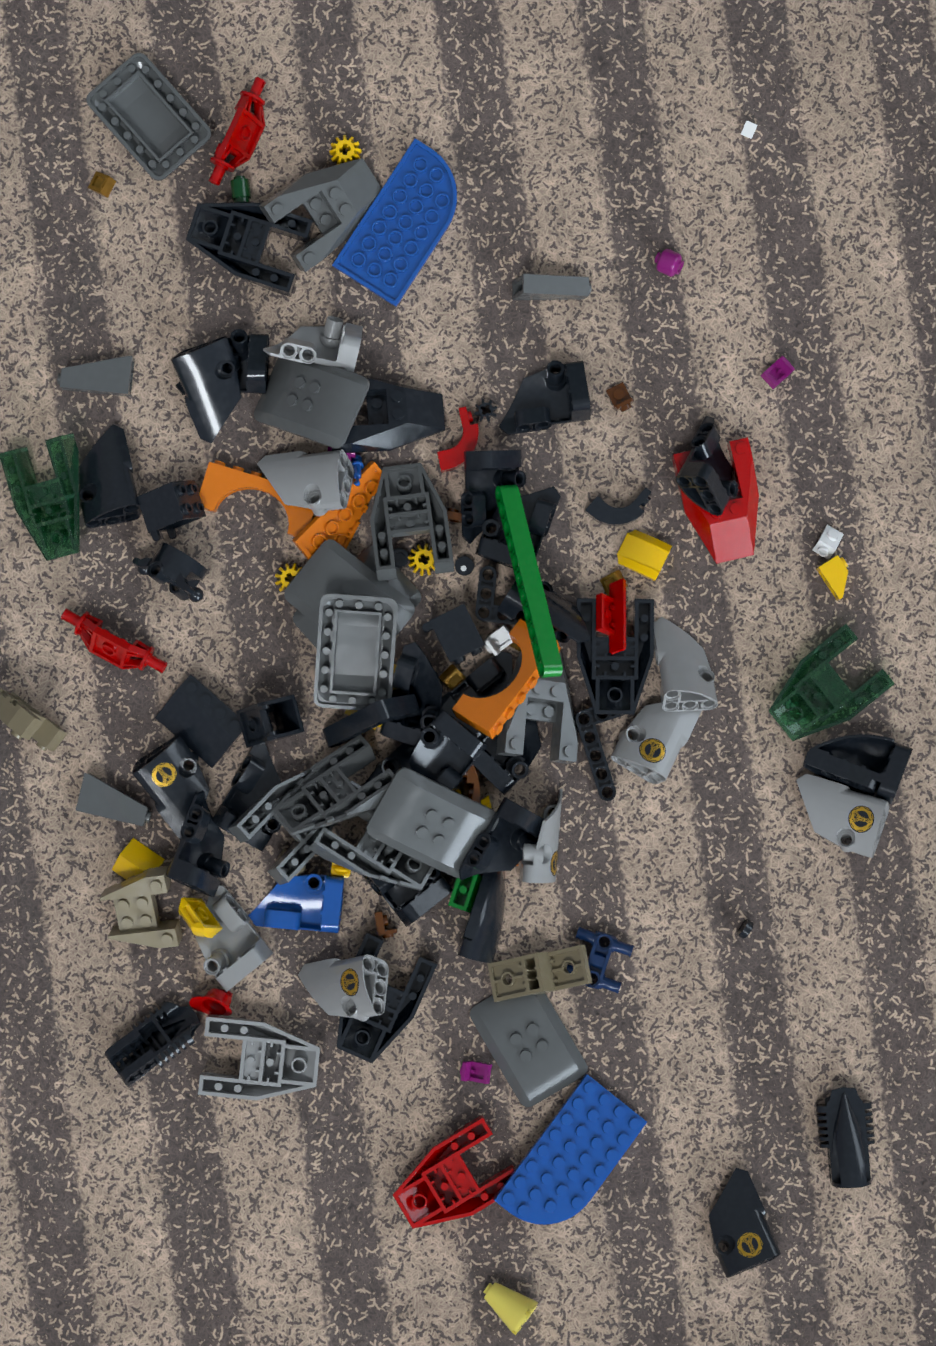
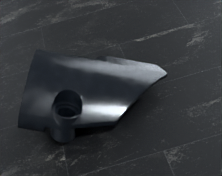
[461,450,526,544]
[475,486,561,568]
[459,797,545,880]

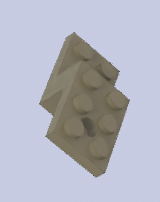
[487,945,592,1002]

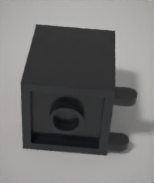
[137,480,206,541]
[422,604,485,665]
[236,694,305,748]

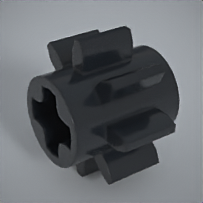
[474,399,497,423]

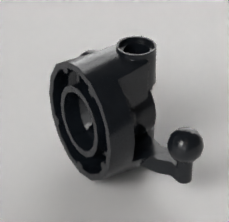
[132,542,208,602]

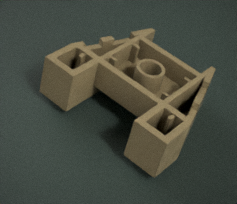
[0,687,68,752]
[100,866,183,948]

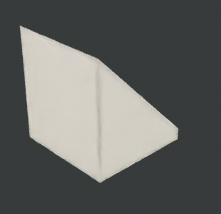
[741,121,757,139]

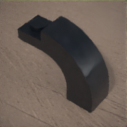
[584,488,652,526]

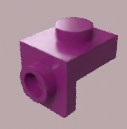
[760,356,795,389]
[460,1060,492,1084]

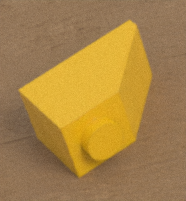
[816,555,848,601]

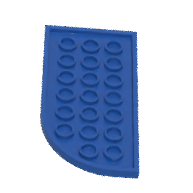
[332,138,457,307]
[493,1074,647,1225]

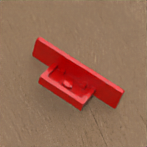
[596,578,626,654]

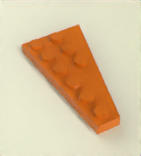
[292,461,382,560]

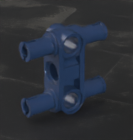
[567,927,634,994]

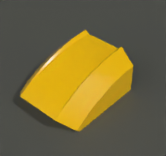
[617,530,672,581]
[179,897,223,938]

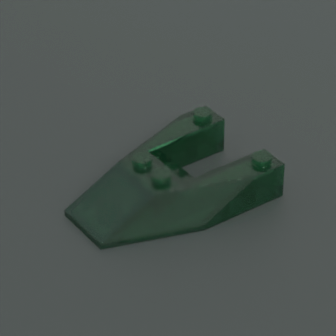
[0,433,80,561]
[768,624,895,741]

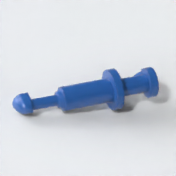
[352,455,364,486]

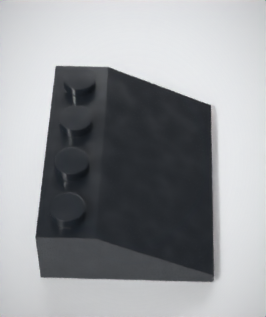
[155,674,242,768]

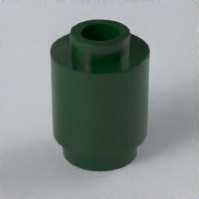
[230,176,251,203]

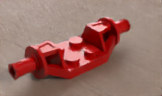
[208,77,267,186]
[61,608,168,673]

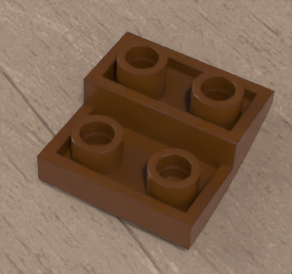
[463,765,480,803]

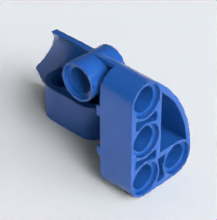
[249,874,344,933]

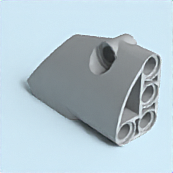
[654,617,718,712]
[196,885,273,992]

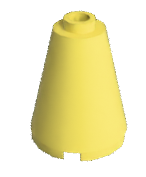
[483,1282,538,1335]

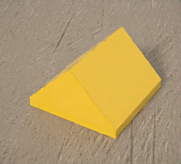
[112,838,165,880]

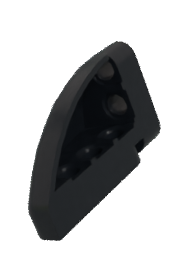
[803,734,913,804]
[458,871,505,963]

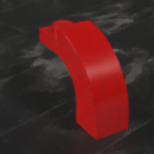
[437,406,479,473]

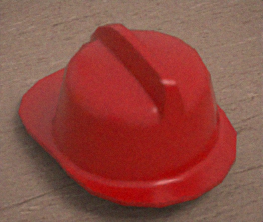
[189,988,232,1016]

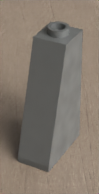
[512,274,591,300]
[57,356,135,397]
[75,773,152,826]

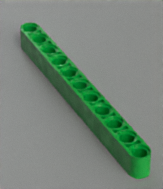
[495,485,563,678]

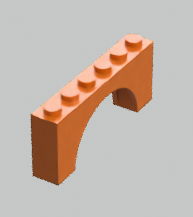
[199,460,315,537]
[452,619,561,739]

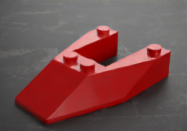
[671,437,759,564]
[393,1114,515,1229]

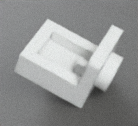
[813,525,844,559]
[484,624,513,656]

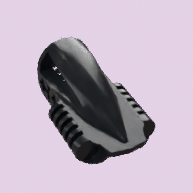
[105,1000,201,1088]
[816,1087,875,1188]

